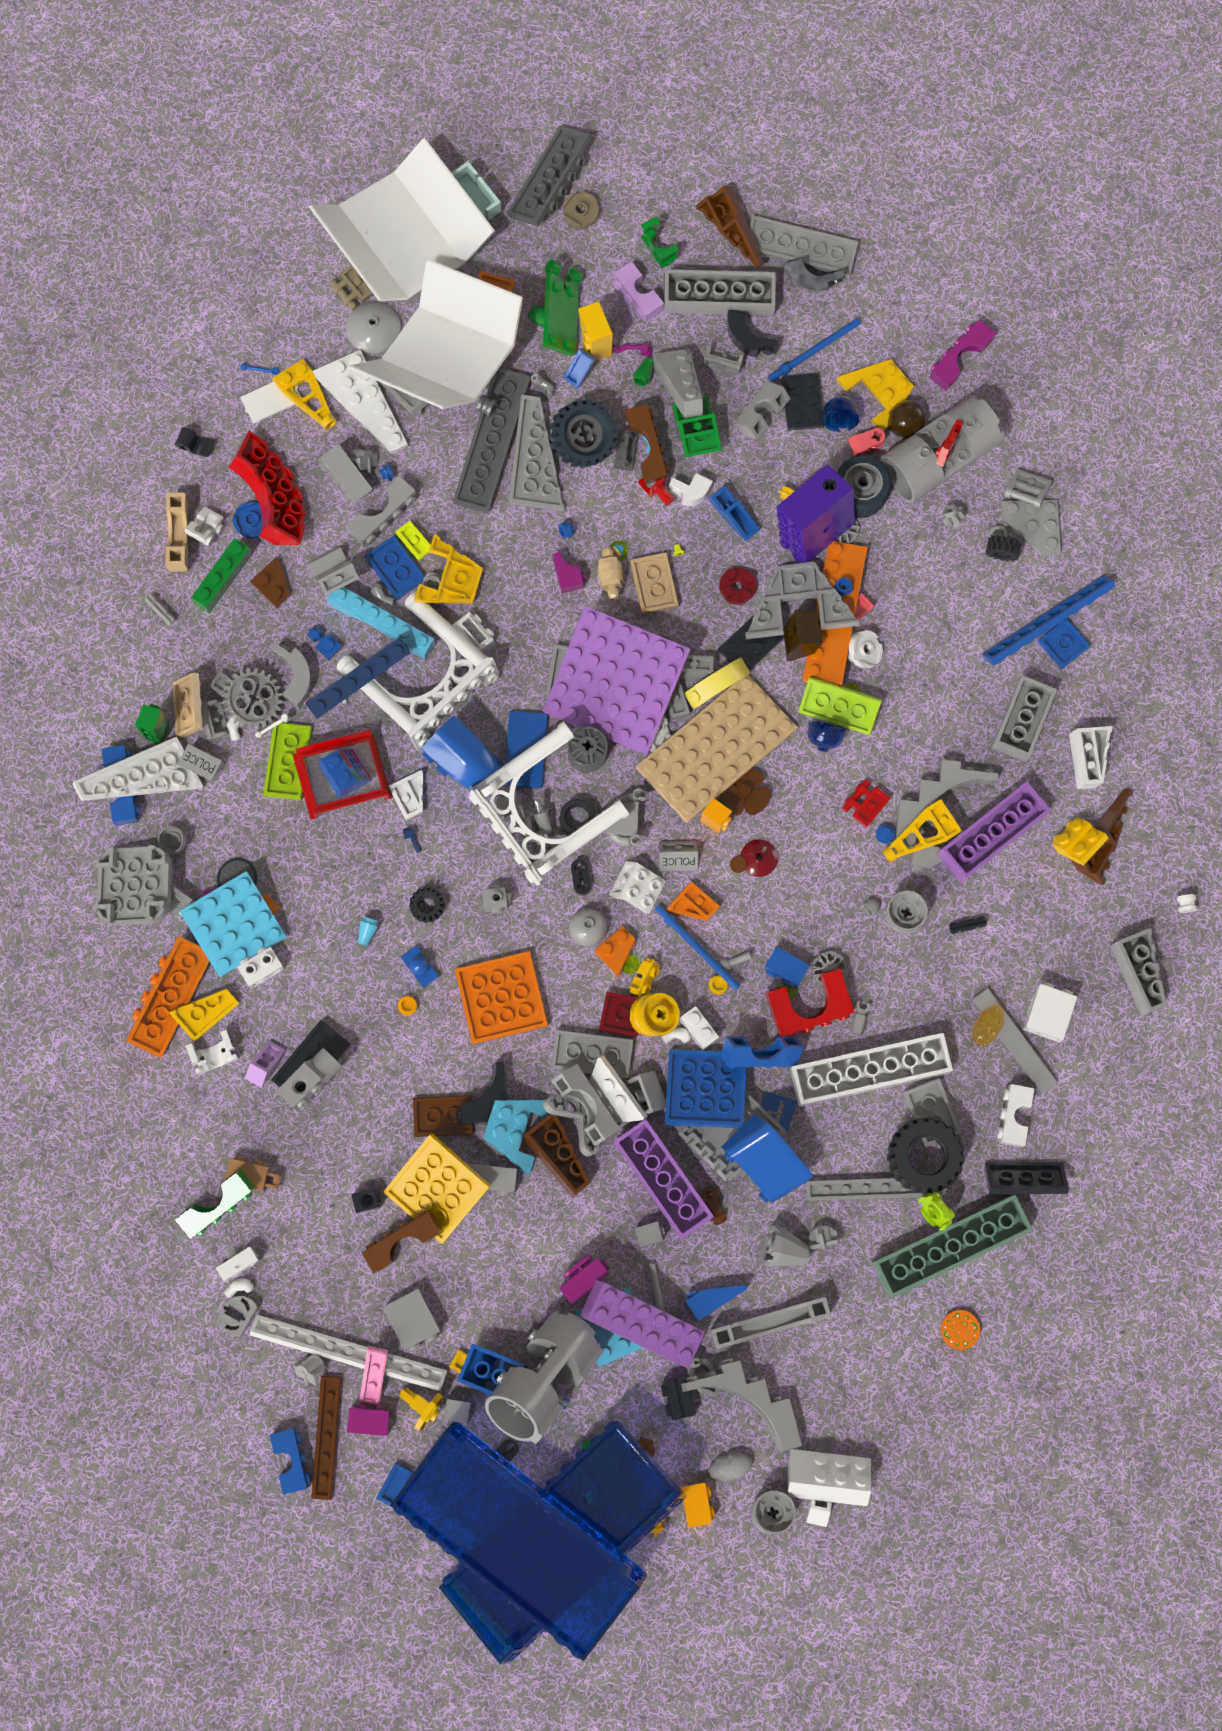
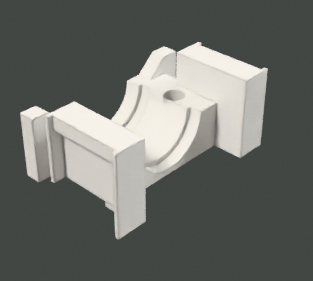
[185,1030,238,1075]

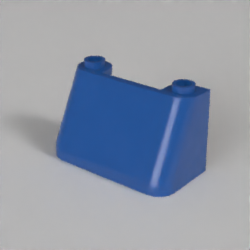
[721,1114,814,1203]

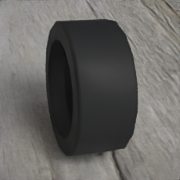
[559,799,596,834]

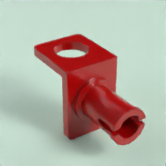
[638,477,675,506]

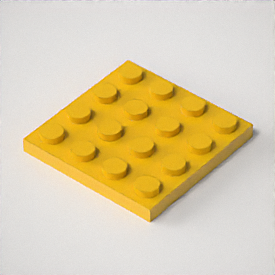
[383,1133,491,1244]

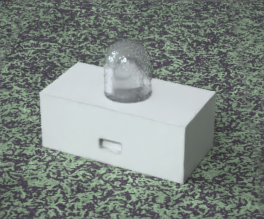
[216,1245,260,1282]

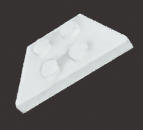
[589,1055,648,1123]

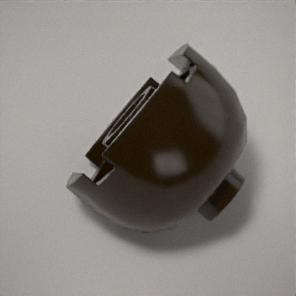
[888,400,926,439]

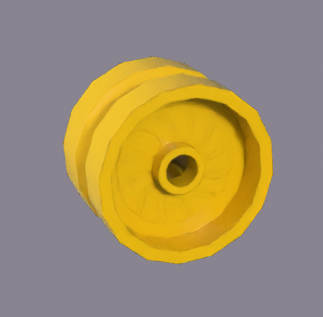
[630,993,680,1037]

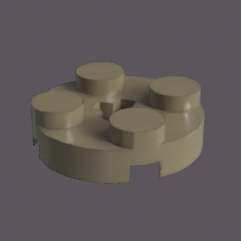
[563,192,599,229]

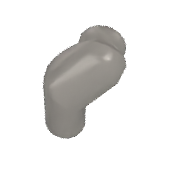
[531,373,554,397]
[371,583,395,607]

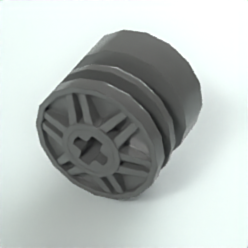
[568,727,608,773]

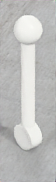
[255,714,289,738]

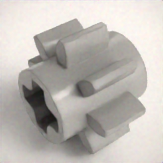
[941,504,965,527]

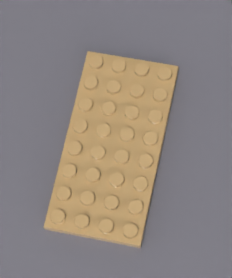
[636,675,798,823]

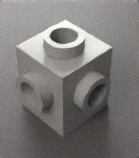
[482,885,511,914]

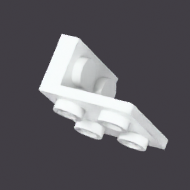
[609,861,665,914]

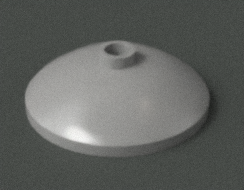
[346,302,401,354]

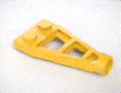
[272,359,337,430]
[882,799,962,863]

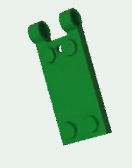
[543,259,583,356]

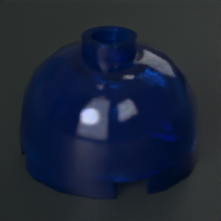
[822,396,859,432]
[807,721,846,752]

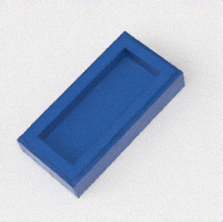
[376,1462,413,1508]

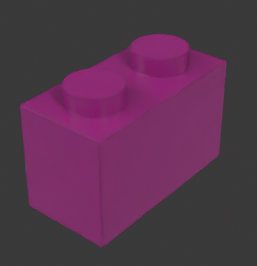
[347,1404,390,1436]

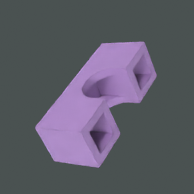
[613,261,664,322]

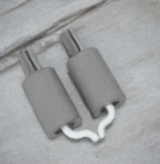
[515,799,553,845]

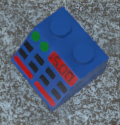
[319,748,372,798]

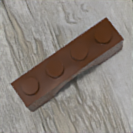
[625,404,669,485]
[362,1210,444,1273]

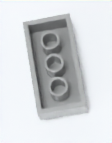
[991,675,1057,762]

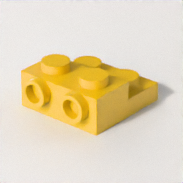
[1052,817,1108,866]

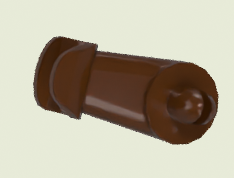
[701,1186,727,1225]

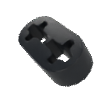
[571,859,591,896]
[487,1439,519,1473]

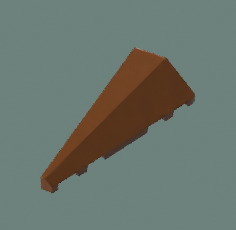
[695,186,764,268]
[1070,789,1133,885]

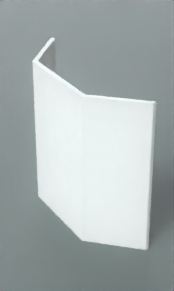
[309,138,495,301]
[349,259,523,409]

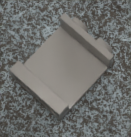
[307,547,359,596]

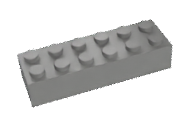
[664,269,776,316]

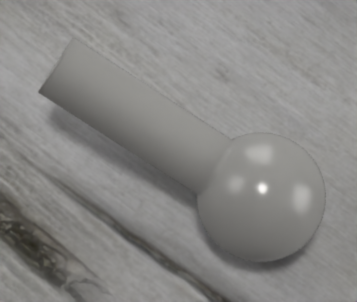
[718,952,752,972]

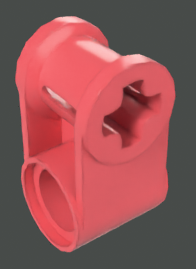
[848,428,885,457]

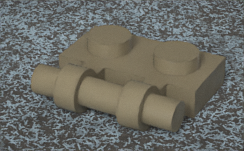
[329,264,374,311]

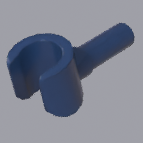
[403,828,421,853]

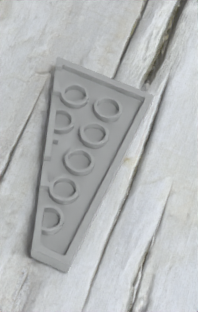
[508,395,564,511]

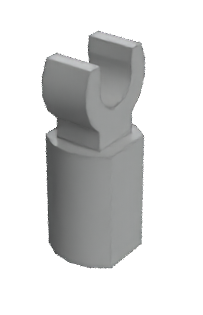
[849,1001,870,1036]

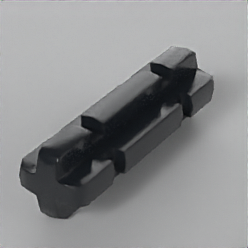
[949,916,987,934]

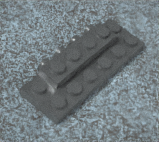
[507,125,592,227]

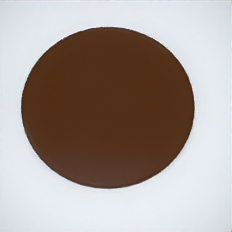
[730,856,747,873]

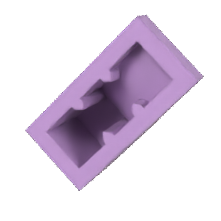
[245,1041,286,1088]

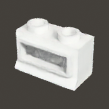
[452,612,494,653]

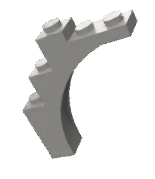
[894,758,998,848]
[681,1358,802,1451]

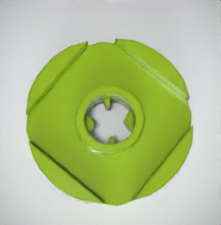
[918,1192,955,1231]

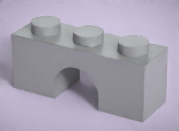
[735,381,791,440]

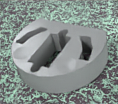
[220,1296,259,1337]

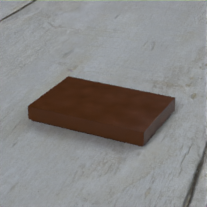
[413,1095,473,1137]

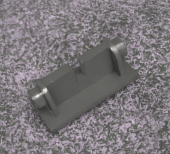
[614,430,637,471]

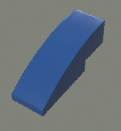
[707,486,760,541]

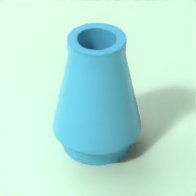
[357,916,379,946]

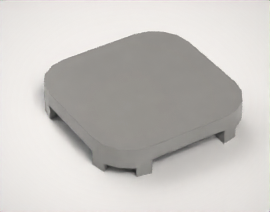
[93,845,172,925]

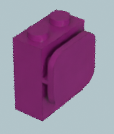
[559,1254,610,1305]

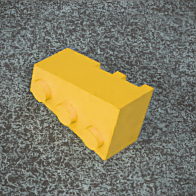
[578,301,613,362]

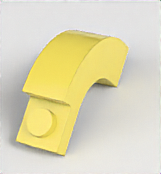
[684,657,751,709]

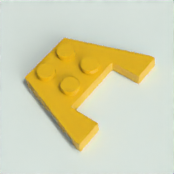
[837,359,914,431]
[413,535,483,604]

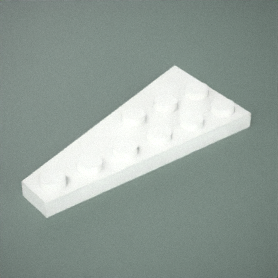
[313,350,408,454]
[73,737,203,801]

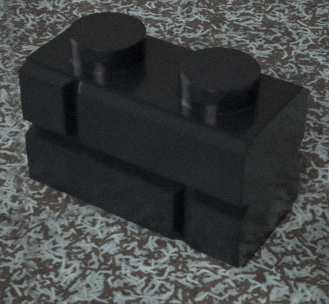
[660,1375,696,1420]

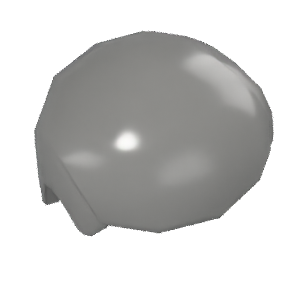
[158,826,187,855]

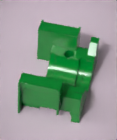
[640,216,679,269]

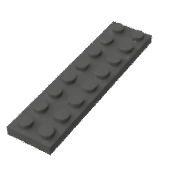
[453,368,531,514]

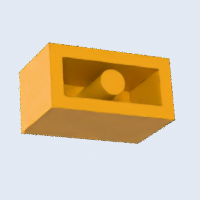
[700,798,732,834]
[680,1482,715,1528]

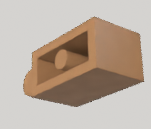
[225,1156,282,1192]

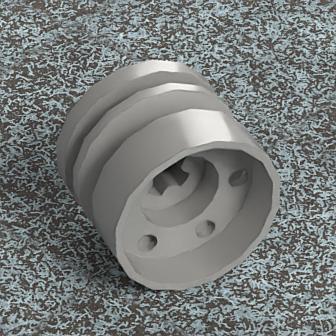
[885,890,928,935]
[750,1491,796,1535]

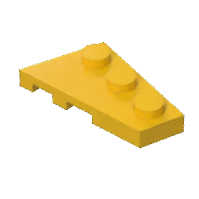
[169,988,239,1042]

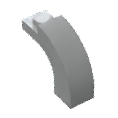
[271,643,312,709]

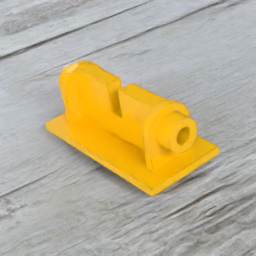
[629,958,660,997]

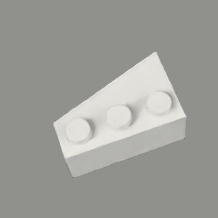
[1069,726,1113,789]

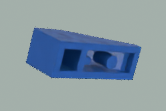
[685,1285,748,1322]

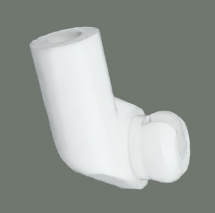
[227,717,240,741]
[661,1027,691,1044]
[223,1278,254,1299]

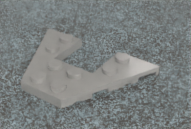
[745,562,859,639]

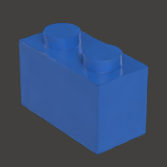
[764,946,810,988]

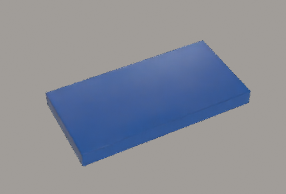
[504,711,547,789]

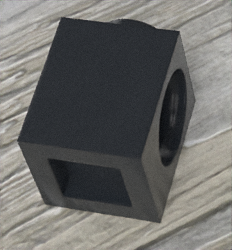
[351,1188,383,1214]

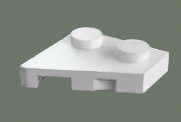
[389,770,423,821]

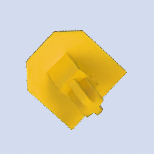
[400,1388,445,1431]

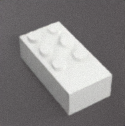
[787,1449,871,1506]

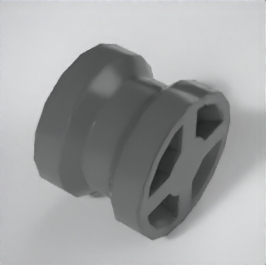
[476,394,497,417]

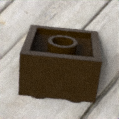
[783,610,822,661]

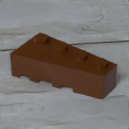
[523,1114,590,1198]

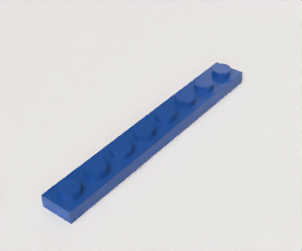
[982,575,1115,666]

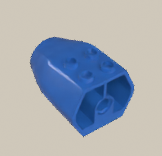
[422,715,504,790]

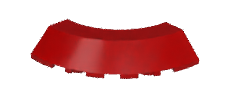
[228,430,306,545]

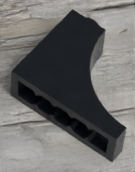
[455,1062,508,1126]

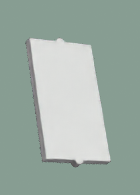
[240,382,301,424]

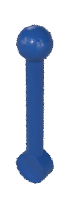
[240,363,279,375]

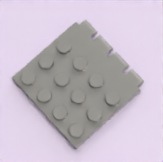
[678,1092,786,1182]

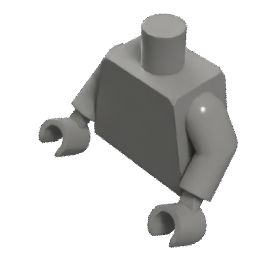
[596,788,646,848]

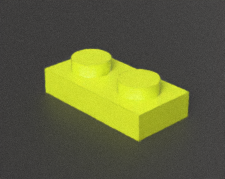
[395,521,430,561]

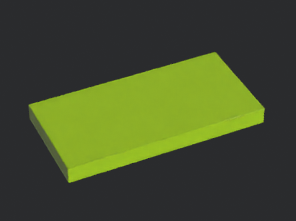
[798,676,882,735]
[263,722,312,801]

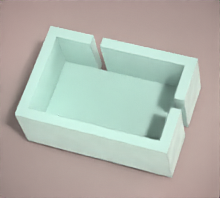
[451,161,501,221]

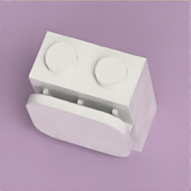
[1023,983,1077,1043]

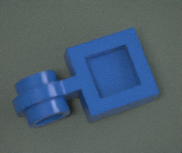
[307,627,342,661]

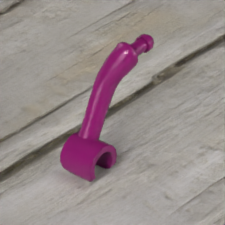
[612,343,652,356]

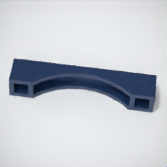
[306,636,410,719]

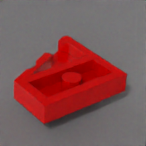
[936,419,964,467]

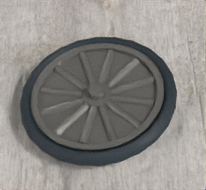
[217,858,258,887]

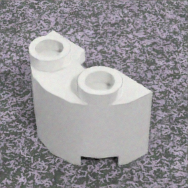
[185,507,224,546]

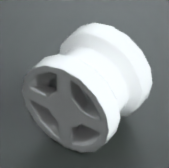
[1177,894,1198,913]

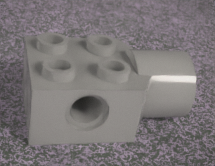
[276,1048,342,1111]

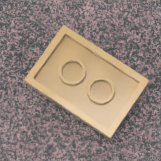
[630,553,679,615]
[172,673,203,738]

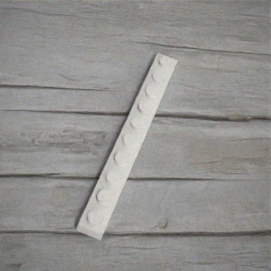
[250,1315,447,1391]

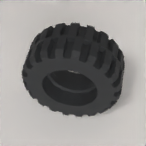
[887,1117,965,1194]

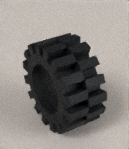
[986,535,1022,562]
[409,887,445,923]

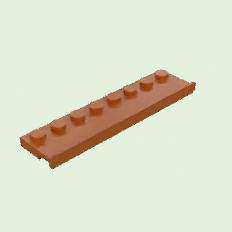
[802,542,868,686]

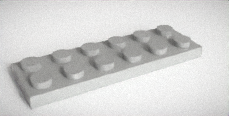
[749,215,859,277]

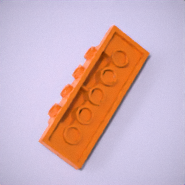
[125,936,209,1058]

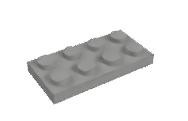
[551,1030,633,1079]

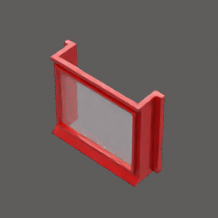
[292,730,392,820]

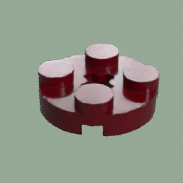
[719,568,757,605]

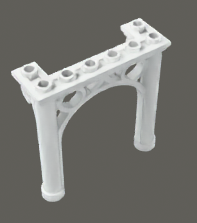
[336,592,500,751]
[468,721,630,886]

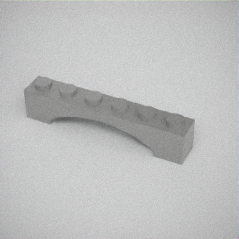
[710,1297,831,1350]

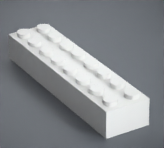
[790,1033,953,1107]

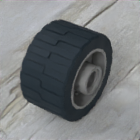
[837,455,891,518]

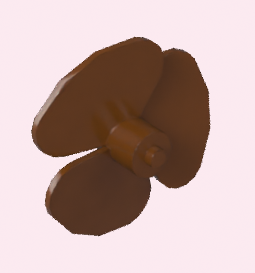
[720,769,771,816]

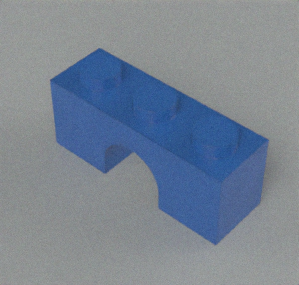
[270,1428,311,1495]

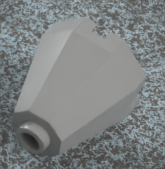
[760,1225,811,1267]

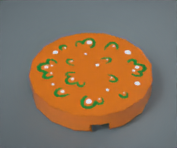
[940,1310,980,1350]

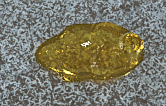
[972,1006,1004,1046]

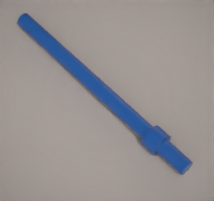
[767,318,861,382]
[655,904,741,991]

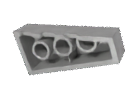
[653,349,703,418]
[1110,928,1167,1016]

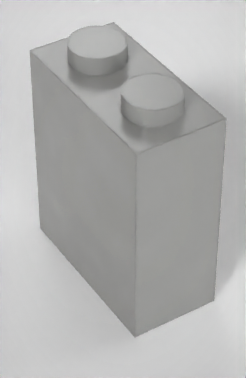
[383,1289,441,1352]

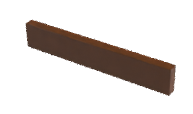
[311,1376,341,1500]

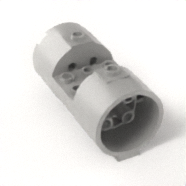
[881,395,1005,503]
[485,1311,604,1444]

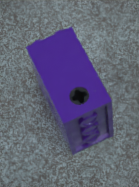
[776,464,855,563]

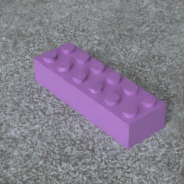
[937,781,1051,884]
[613,1119,714,1240]
[579,1280,705,1369]

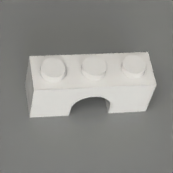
[997,1084,1034,1148]

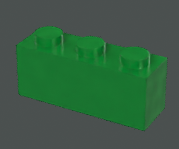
[135,704,170,744]

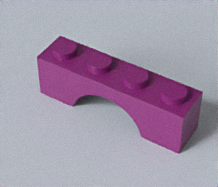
[929,320,996,391]

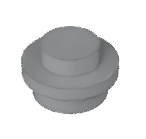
[423,572,441,590]

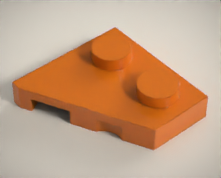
[594,926,636,978]

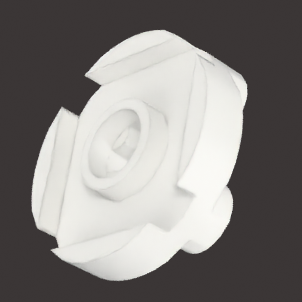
[848,630,883,669]

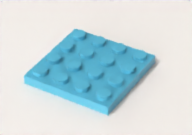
[179,871,286,977]

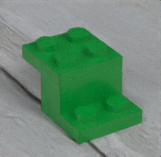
[672,396,722,458]

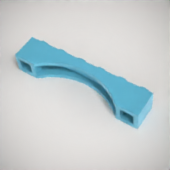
[327,587,435,660]

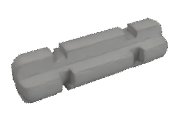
[145,594,176,626]

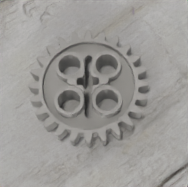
[221,668,283,730]

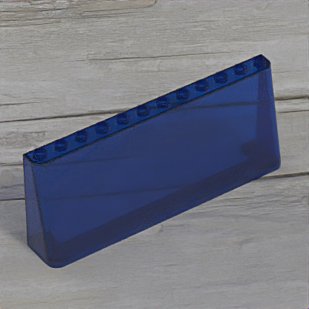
[439,1420,687,1665]
[390,1422,647,1661]

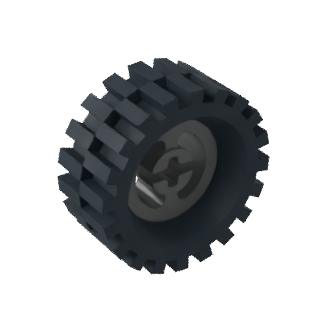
[548,399,619,468]

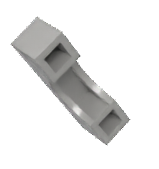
[346,475,416,547]
[552,1064,620,1146]

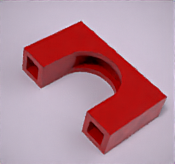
[764,968,854,1036]

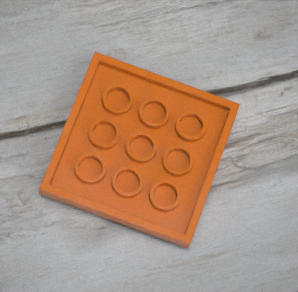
[455,951,548,1045]

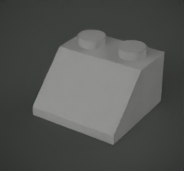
[623,1071,666,1124]

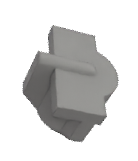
[349,449,378,473]
[808,1225,840,1250]
[293,1354,324,1386]

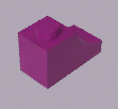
[552,552,586,594]

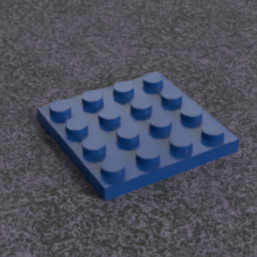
[665,1049,747,1128]

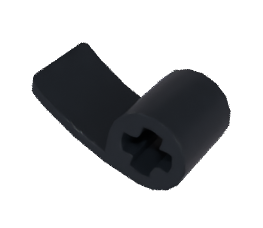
[175,427,215,457]

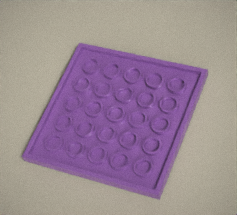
[543,606,691,755]

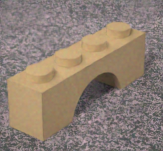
[166,492,188,572]

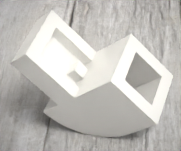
[669,473,713,506]

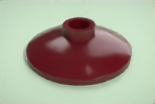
[740,839,778,877]

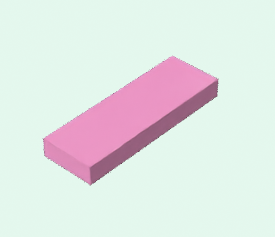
[359,1346,388,1406]

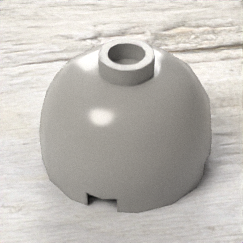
[569,908,607,947]

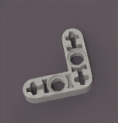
[543,1094,599,1157]

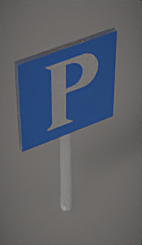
[761,1067,797,1133]

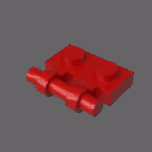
[841,779,891,828]

